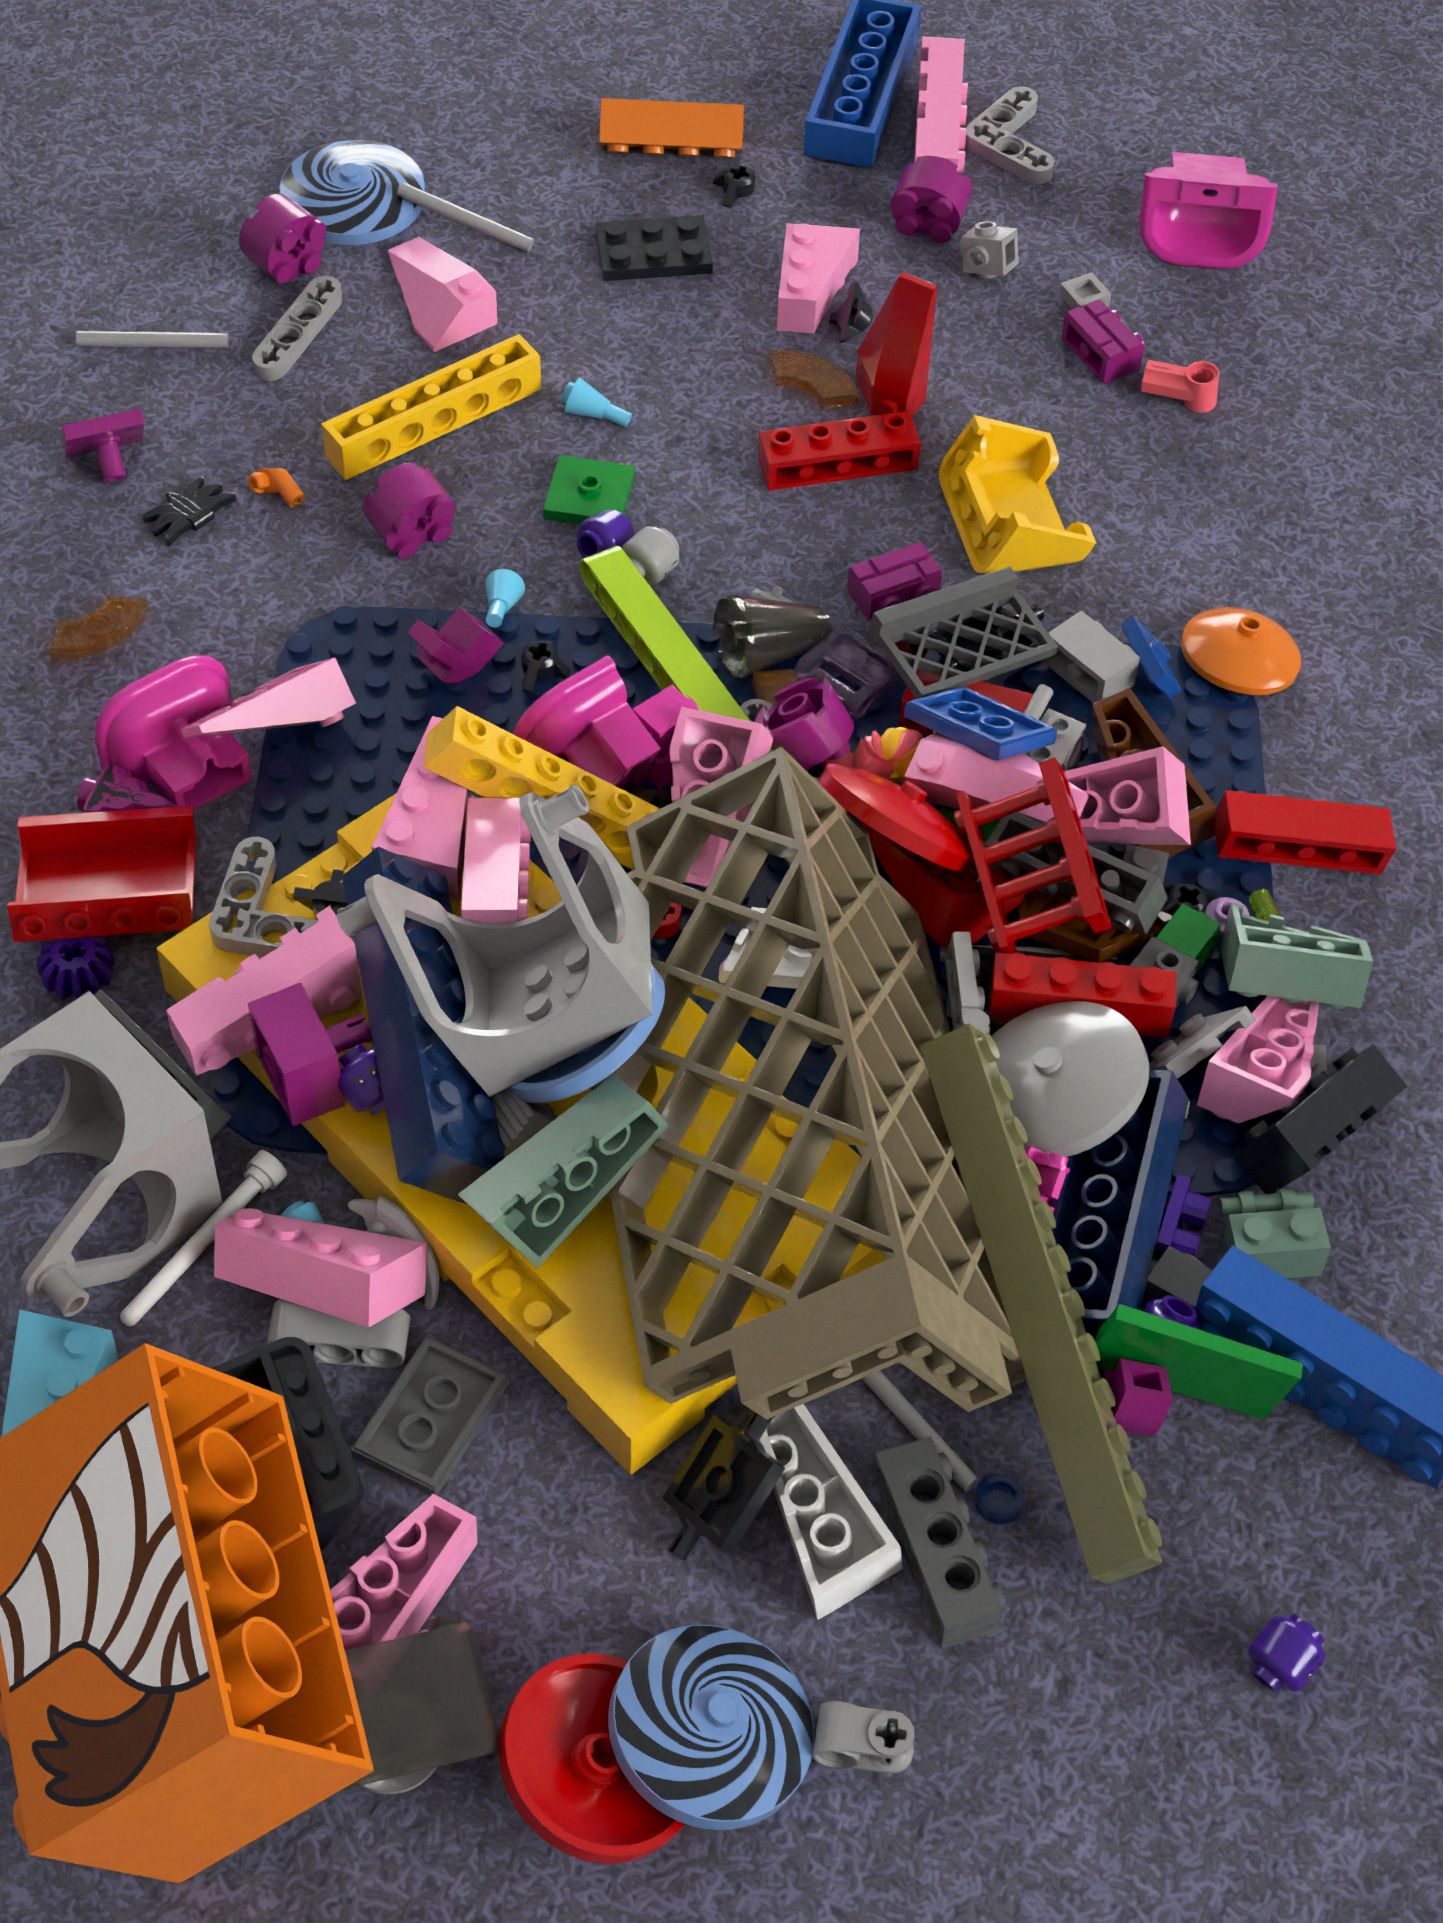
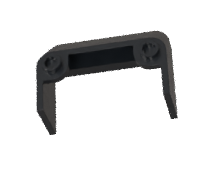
[211,1337,364,1552]

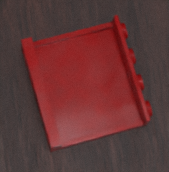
[7,805,198,942]

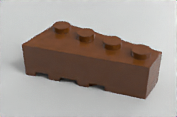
[1092,687,1216,857]

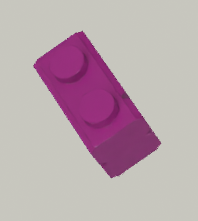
[1061,299,1144,384]
[847,542,942,621]

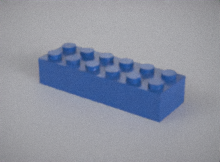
[804,0,922,168]
[1195,1245,1443,1489]

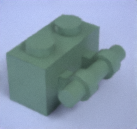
[1218,1188,1331,1278]

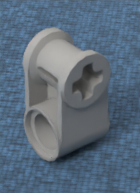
[812,1701,915,1774]

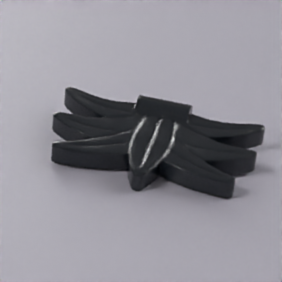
[143,477,237,546]

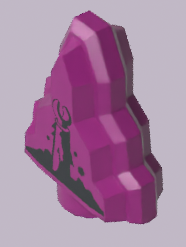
[77,763,177,813]

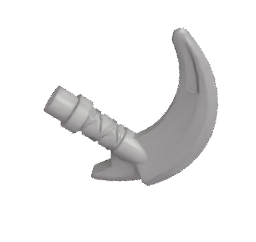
[348,1196,439,1310]

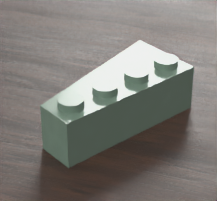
[457,1074,669,1269]

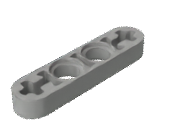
[252,276,342,381]

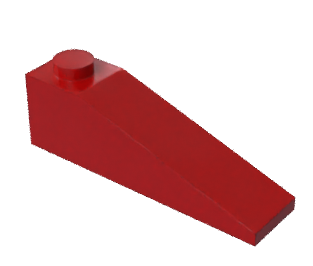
[856,272,937,417]
[859,820,1024,947]

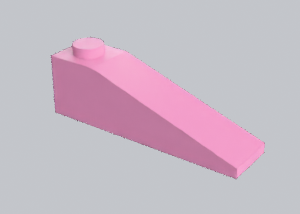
[388,237,497,352]
[180,657,356,738]
[670,707,773,888]
[904,732,1088,825]
[1197,996,1319,1123]

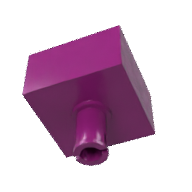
[248,983,372,1126]

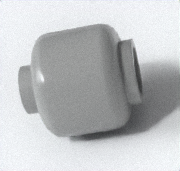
[622,526,679,586]

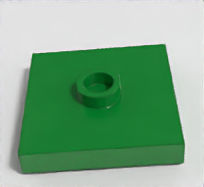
[543,455,635,525]

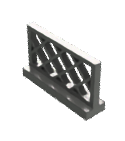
[865,566,1059,699]

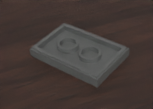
[350,1335,510,1495]

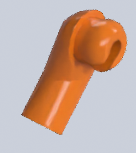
[248,468,306,508]

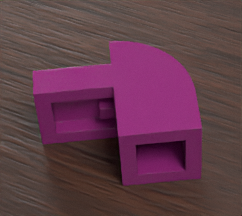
[408,607,504,683]
[1098,1358,1173,1438]

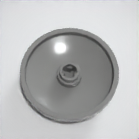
[991,1001,1149,1157]

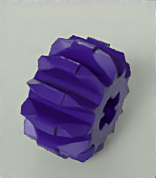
[37,936,115,1001]

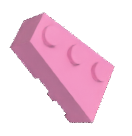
[777,223,860,333]

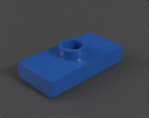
[1121,615,1183,699]

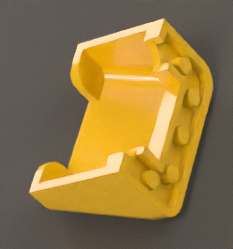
[939,415,1096,575]

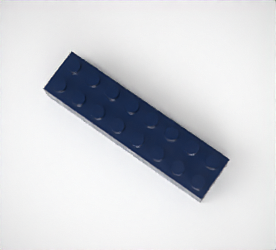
[342,846,505,1205]

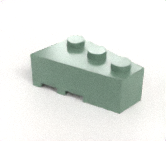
[1220,903,1373,1009]

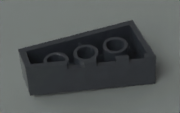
[1233,1044,1407,1194]

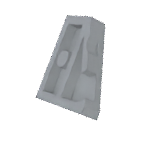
[1149,1006,1256,1079]

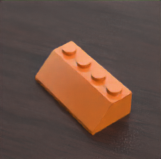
[599,98,744,158]

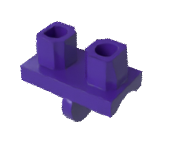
[1153,1174,1212,1261]

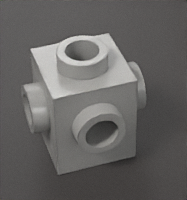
[959,221,1019,279]

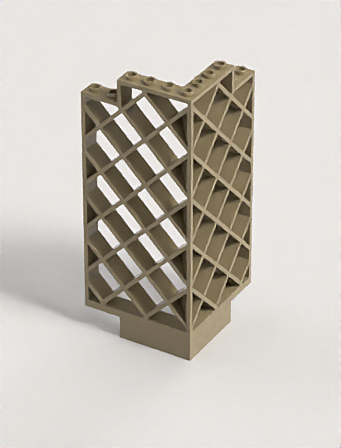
[591,747,1027,1420]

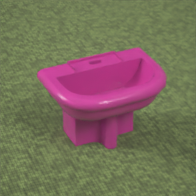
[1139,152,1278,269]
[95,655,252,810]
[513,655,661,791]

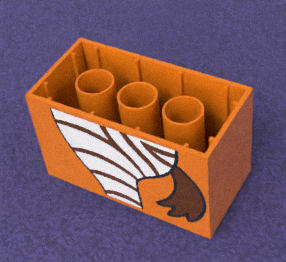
[0,1343,374,1883]

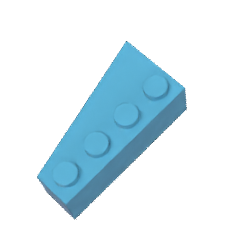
[1,1309,119,1437]

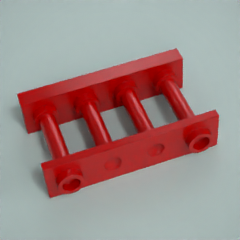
[954,757,1112,954]

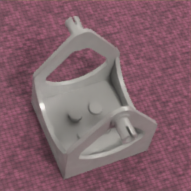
[336,784,653,1097]
[0,991,223,1317]

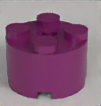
[890,155,973,243]
[239,194,326,283]
[362,463,455,559]
[756,677,854,771]

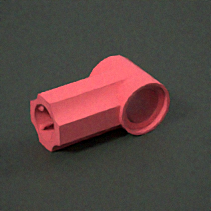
[1141,360,1220,413]

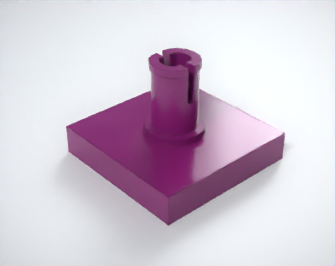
[62,409,144,483]

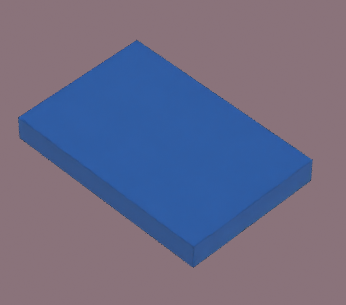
[904,686,1057,760]

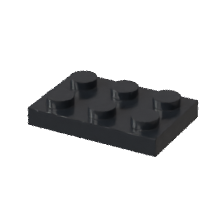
[595,215,713,281]

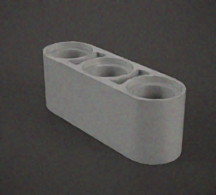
[266,1299,411,1368]

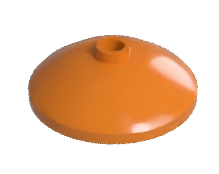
[1181,607,1301,695]

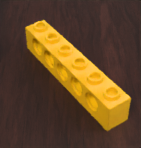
[321,334,541,480]
[423,706,660,870]

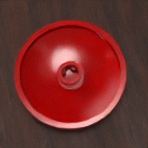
[818,764,975,872]
[498,1653,685,1864]

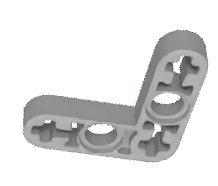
[965,87,1055,184]
[209,837,319,958]

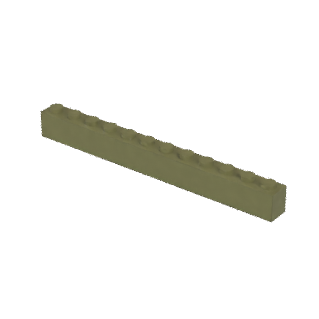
[920,1023,1163,1584]

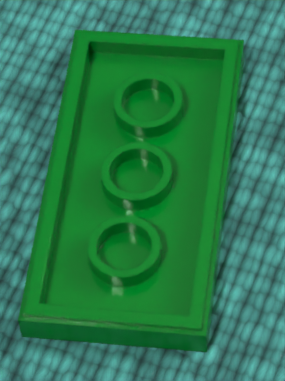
[1093,1304,1303,1419]

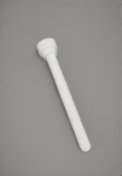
[120,1150,287,1326]

